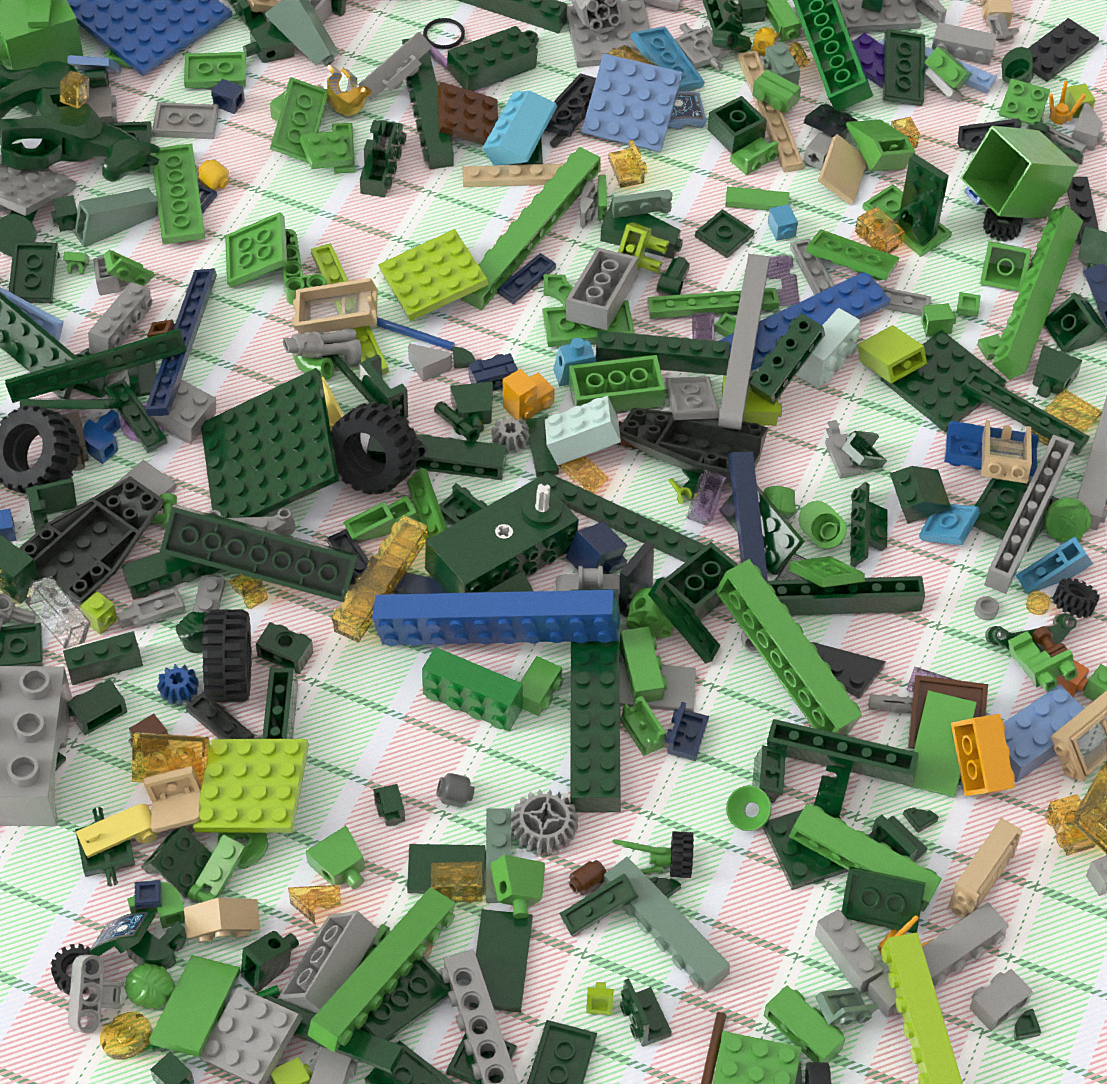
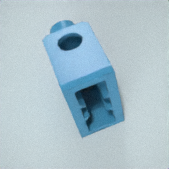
[553,338,596,387]

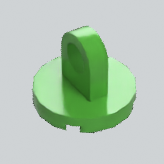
[1044,498,1092,542]

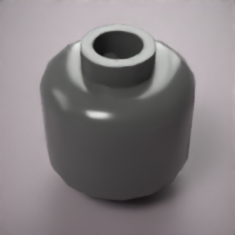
[436,773,475,808]

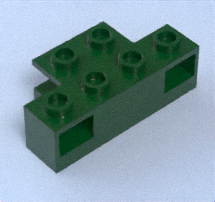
[359,120,407,198]

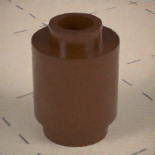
[568,860,607,896]

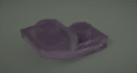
[692,312,716,341]

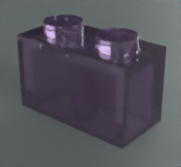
[686,470,727,526]

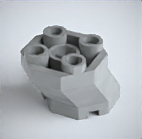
[569,0,622,34]

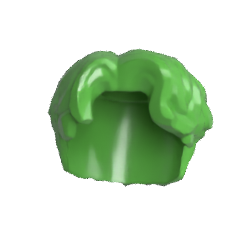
[124,963,175,1010]

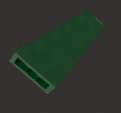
[600,199,683,259]

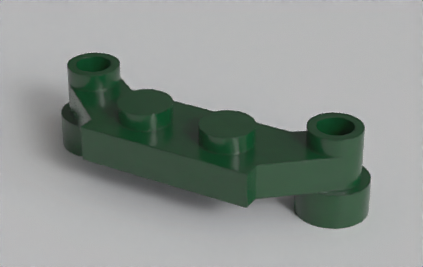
[985,613,1077,652]

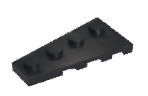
[545,73,596,138]

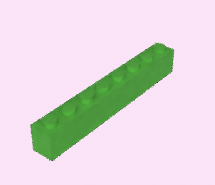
[308,887,456,1052]

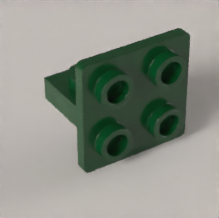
[868,814,927,862]

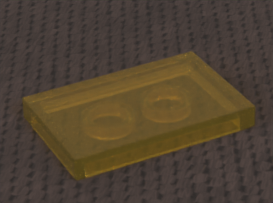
[1031,389,1102,446]

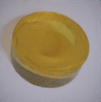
[1026,591,1051,615]

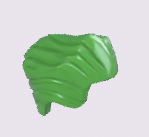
[763,486,797,519]

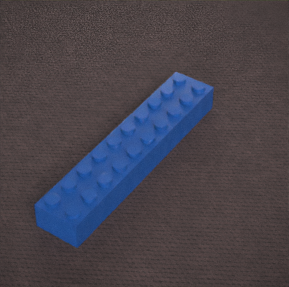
[372,590,620,646]

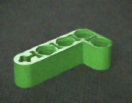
[282,229,326,305]

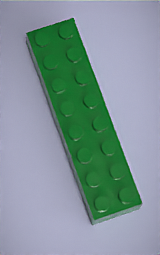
[793,0,874,112]

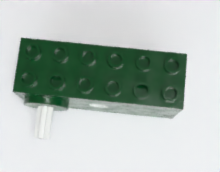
[425,477,579,593]

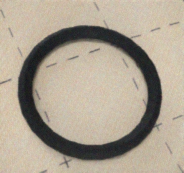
[423,18,465,49]

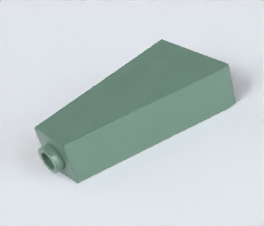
[264,0,340,66]
[74,187,158,247]

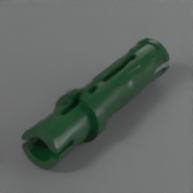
[434,401,480,443]

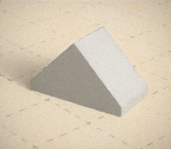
[408,343,452,382]

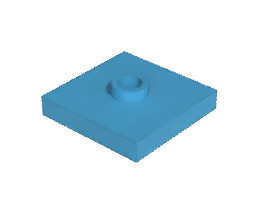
[919,504,981,545]

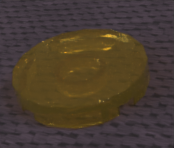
[99,1012,153,1060]

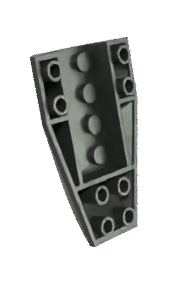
[619,408,768,482]
[19,476,164,606]

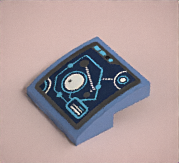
[669,91,707,130]

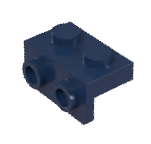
[665,702,709,761]

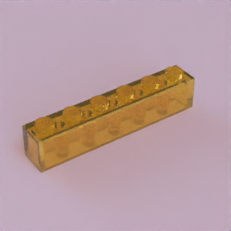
[331,515,428,643]

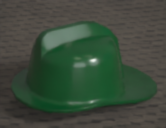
[1001,47,1034,84]

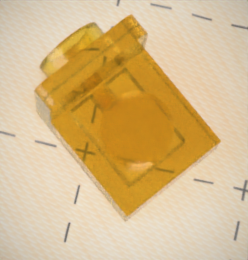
[229,575,268,609]

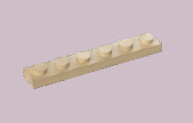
[462,164,564,187]

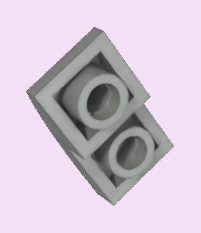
[580,181,597,228]

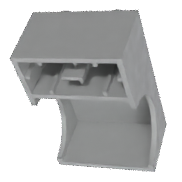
[0,666,72,826]

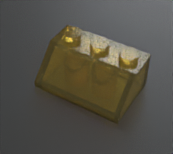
[132,732,210,786]

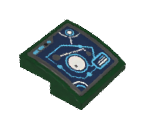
[89,911,157,956]

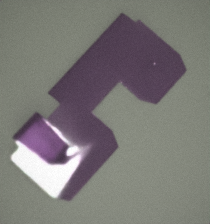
[767,255,800,306]

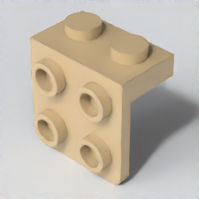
[144,766,202,833]

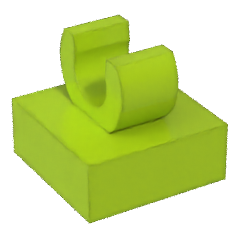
[586,982,614,1015]

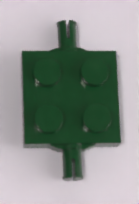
[75,807,135,887]

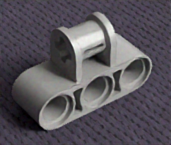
[555,566,620,598]
[68,955,124,1033]

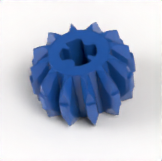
[157,664,199,706]

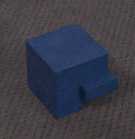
[566,521,628,574]

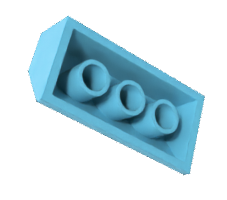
[483,90,557,166]

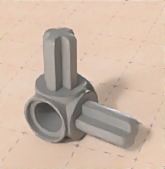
[0,593,36,629]

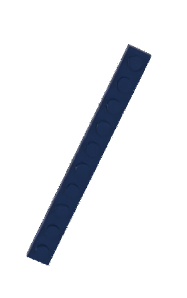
[145,268,217,416]

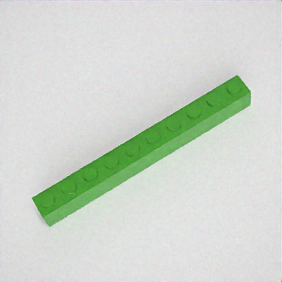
[460,147,601,311]
[992,205,1083,380]

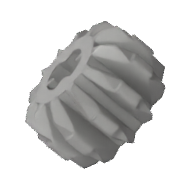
[491,415,530,454]

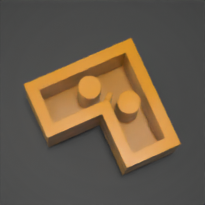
[503,369,555,421]

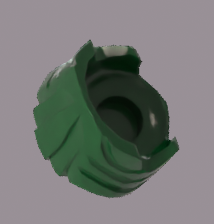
[176,611,206,653]

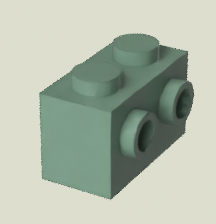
[763,43,800,85]

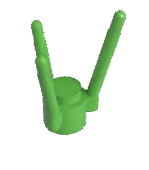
[612,839,671,874]

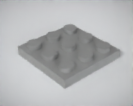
[198,987,303,1084]

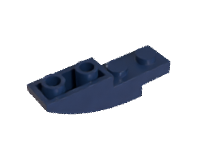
[1083,262,1107,328]

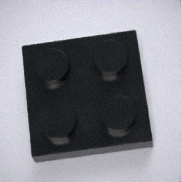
[803,104,858,137]

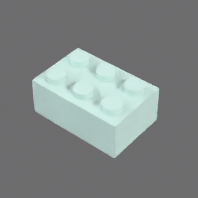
[797,308,861,389]
[545,396,621,466]

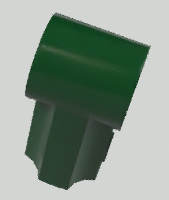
[712,29,752,53]
[656,256,690,296]

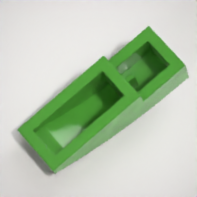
[343,496,420,541]

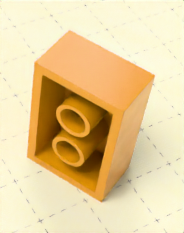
[951,714,1015,796]

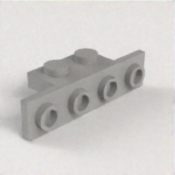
[358,32,432,100]

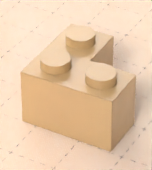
[184,898,260,943]

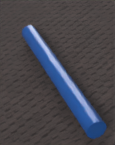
[377,317,455,351]

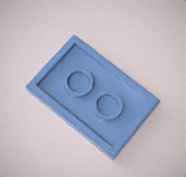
[68,55,122,73]

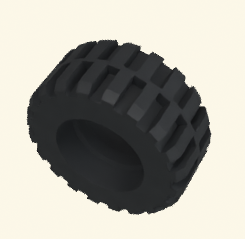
[331,402,419,495]
[0,405,80,494]
[202,609,252,703]

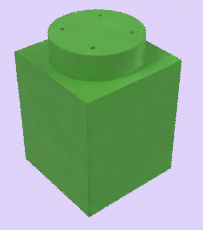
[0,0,83,70]
[959,126,1079,219]

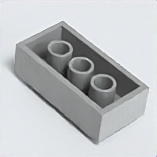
[566,247,638,330]
[278,911,379,1014]

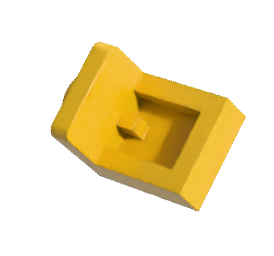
[752,27,779,56]

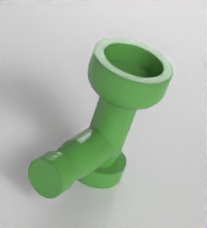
[150,493,177,529]

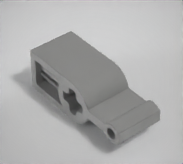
[803,132,847,170]

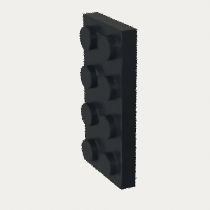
[1028,18,1099,82]

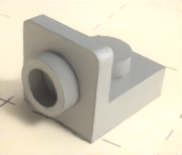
[987,13,1019,41]

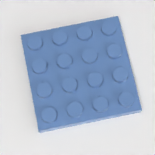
[581,53,683,153]

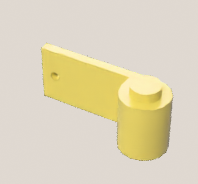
[76,803,160,858]

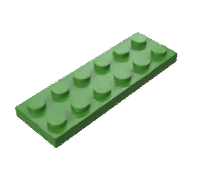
[151,143,205,244]

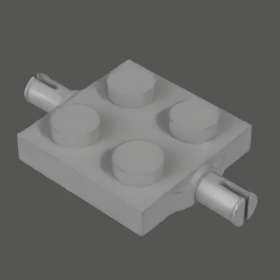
[675,22,729,71]

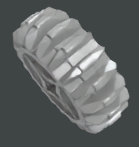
[511,789,578,855]

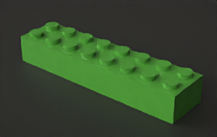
[716,559,862,735]

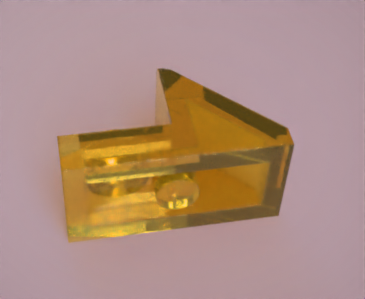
[288,885,341,925]

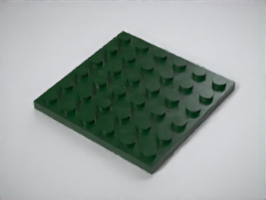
[201,368,339,518]

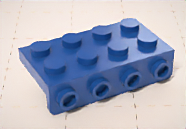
[944,421,1039,476]

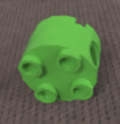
[626,588,674,639]

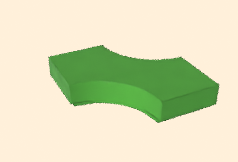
[544,274,573,306]

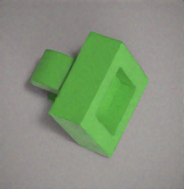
[63,251,90,274]

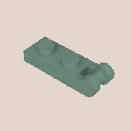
[612,189,673,218]

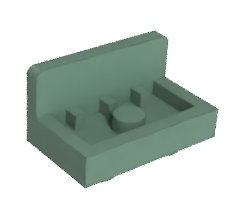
[815,987,879,1026]

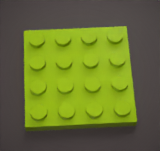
[377,229,489,321]
[193,739,309,833]

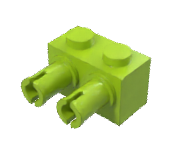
[618,222,669,274]

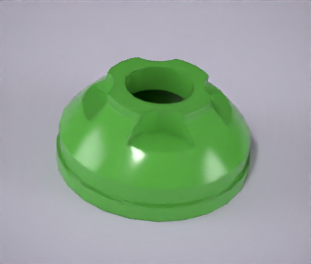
[726,785,772,831]

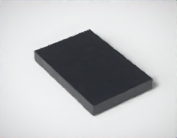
[619,541,654,618]

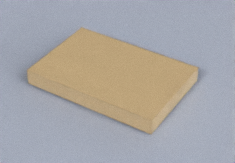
[818,134,867,205]

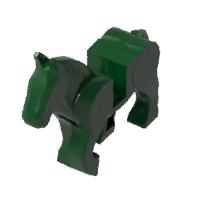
[0,60,160,182]

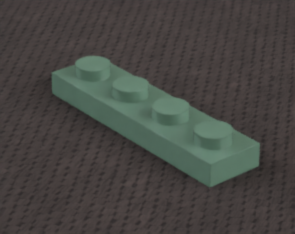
[486,808,511,903]

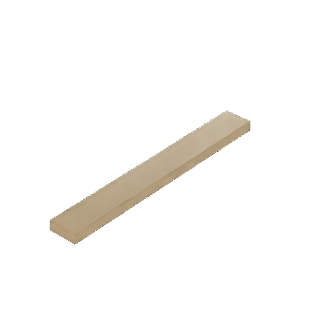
[737,51,804,173]

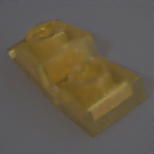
[558,456,609,493]

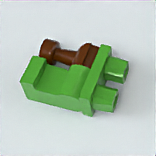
[1008,626,1077,691]

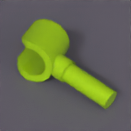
[668,478,692,504]

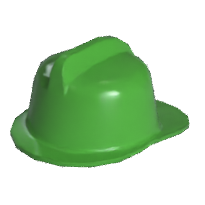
[798,500,847,549]

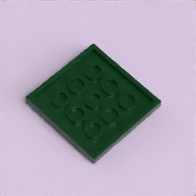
[880,330,1007,432]

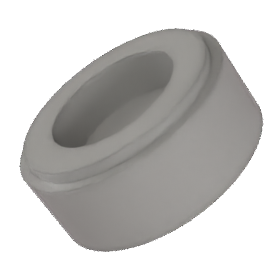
[974,596,999,620]

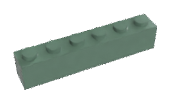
[604,856,730,993]

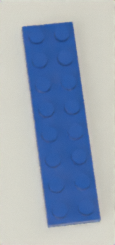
[719,272,890,371]

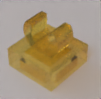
[789,42,810,68]

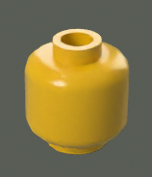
[197,159,229,191]

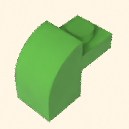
[127,881,185,929]

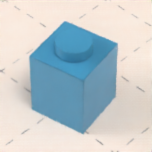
[767,204,798,241]

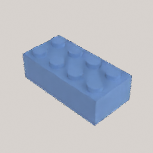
[1004,684,1088,783]

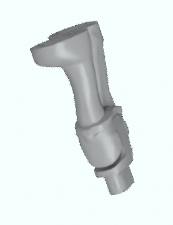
[283,328,362,365]

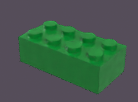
[422,647,523,732]

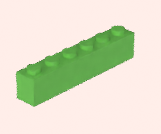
[789,803,942,912]

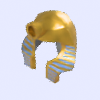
[318,65,373,117]

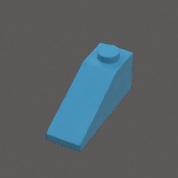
[1015,537,1093,595]

